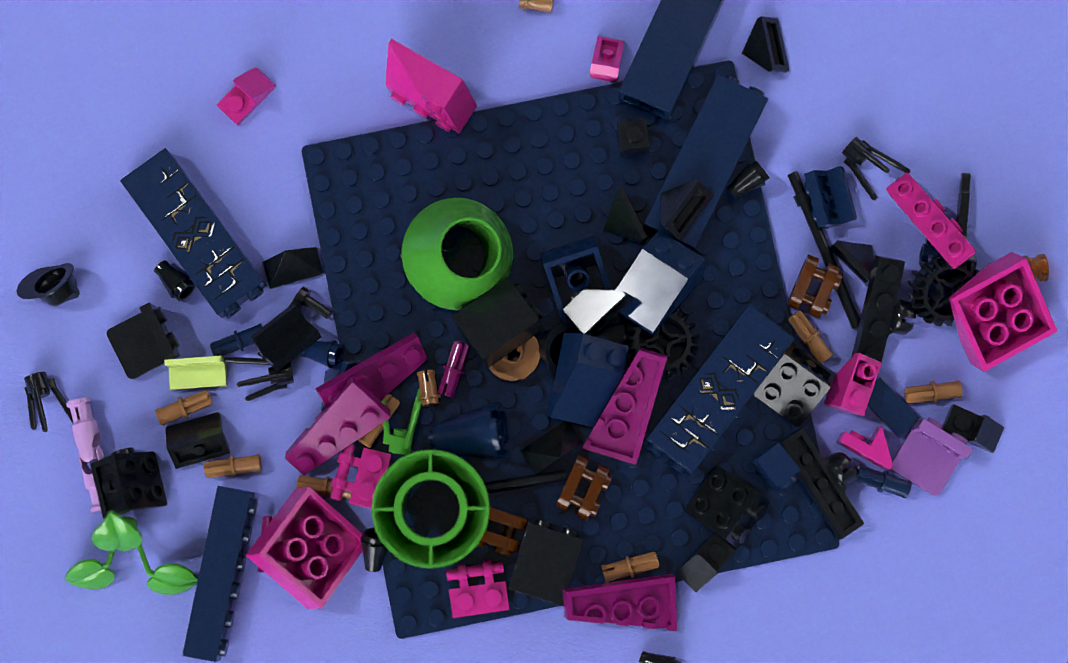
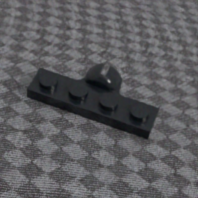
[852,255,916,371]
[779,428,864,540]

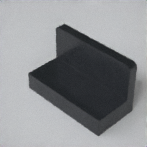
[251,303,321,371]
[165,412,230,469]

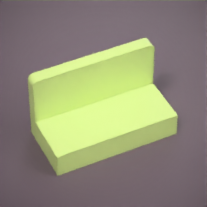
[164,356,228,390]

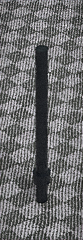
[787,171,860,329]

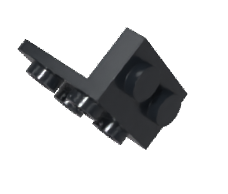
[106,302,181,379]
[685,466,770,549]

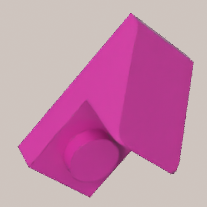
[590,36,624,82]
[217,67,276,126]
[836,426,893,470]

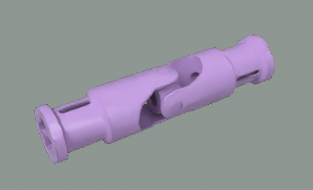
[66,397,105,513]

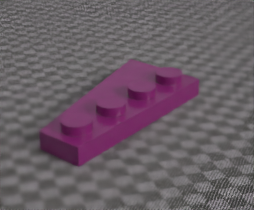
[315,333,428,409]
[582,348,668,465]
[285,375,391,476]
[563,574,677,631]

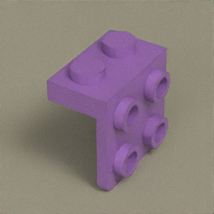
[891,418,973,496]

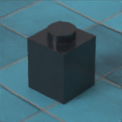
[616,119,650,157]

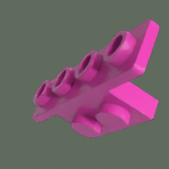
[886,173,976,269]

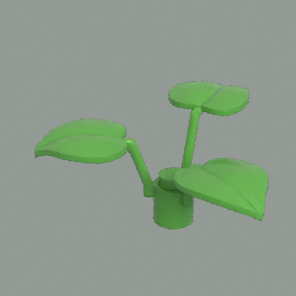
[65,511,198,595]

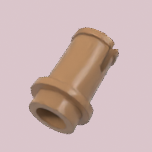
[518,0,553,13]
[417,370,441,407]

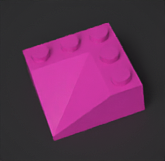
[385,38,477,133]
[949,252,1058,372]
[245,486,363,609]

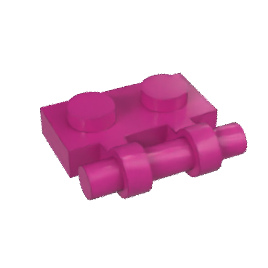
[330,444,392,509]
[446,560,510,618]

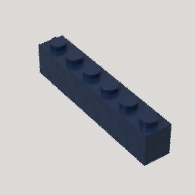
[182,486,258,662]

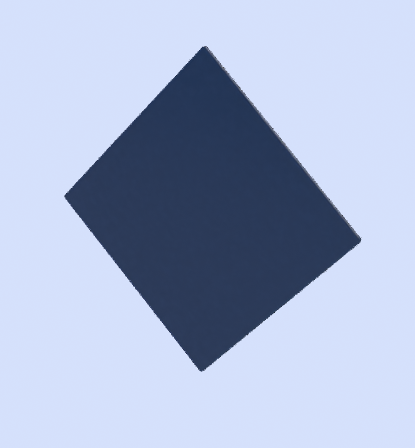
[302,61,839,639]

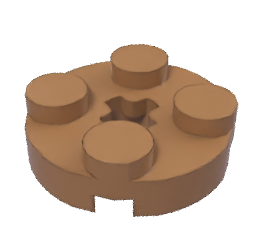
[489,336,540,382]

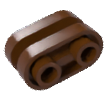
[787,254,843,318]
[555,455,613,521]
[476,507,528,556]

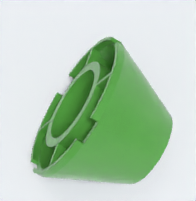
[401,198,513,310]
[372,450,489,568]

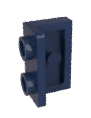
[804,166,857,227]

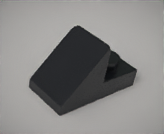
[942,404,1004,453]
[675,532,736,592]

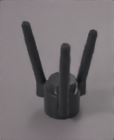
[842,136,910,200]
[224,357,294,401]
[24,371,73,432]

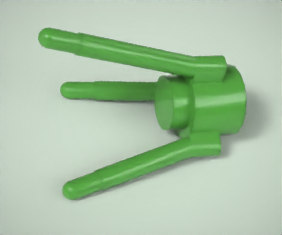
[381,388,422,455]

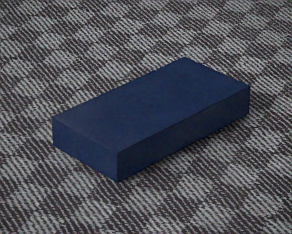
[867,378,919,438]

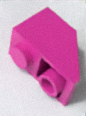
[824,353,882,416]

